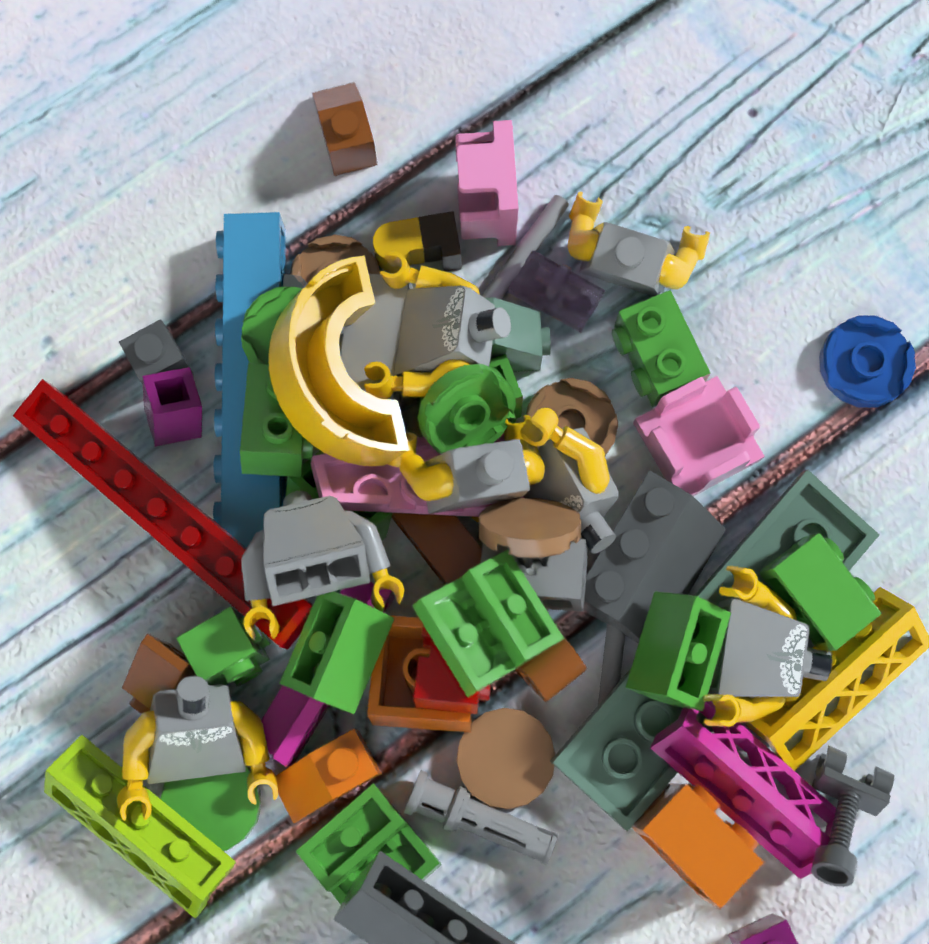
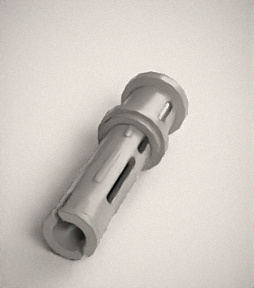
[404,770,558,865]

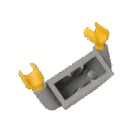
[241,491,404,641]

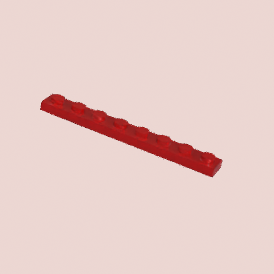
[13,379,313,650]

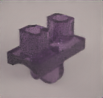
[508,250,605,333]

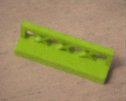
[44,735,236,919]

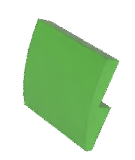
[412,550,564,697]
[296,783,442,905]

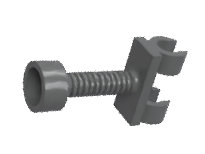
[811,745,894,887]

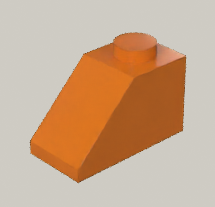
[276,729,382,823]

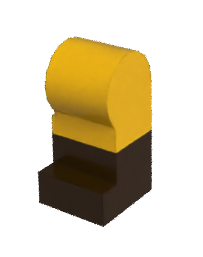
[373,211,462,273]

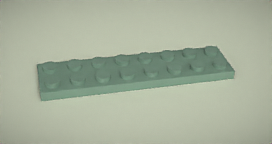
[550,470,880,832]

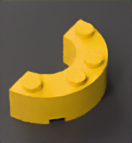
[269,256,409,466]

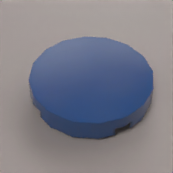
[819,315,916,408]

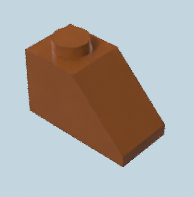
[312,82,378,176]
[122,634,196,714]

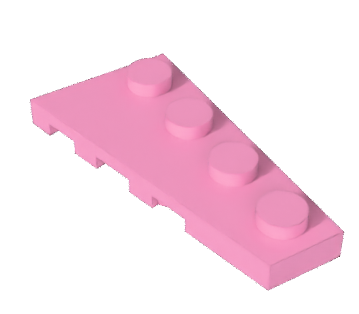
[311,433,524,517]

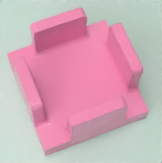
[455,120,519,246]
[633,376,765,496]

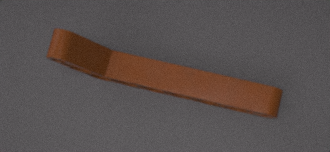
[392,513,587,702]

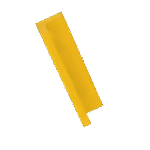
[744,587,929,771]

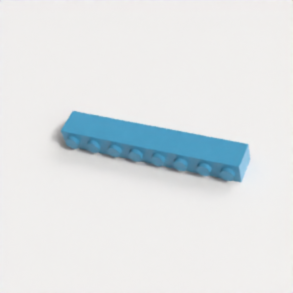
[213,212,286,548]

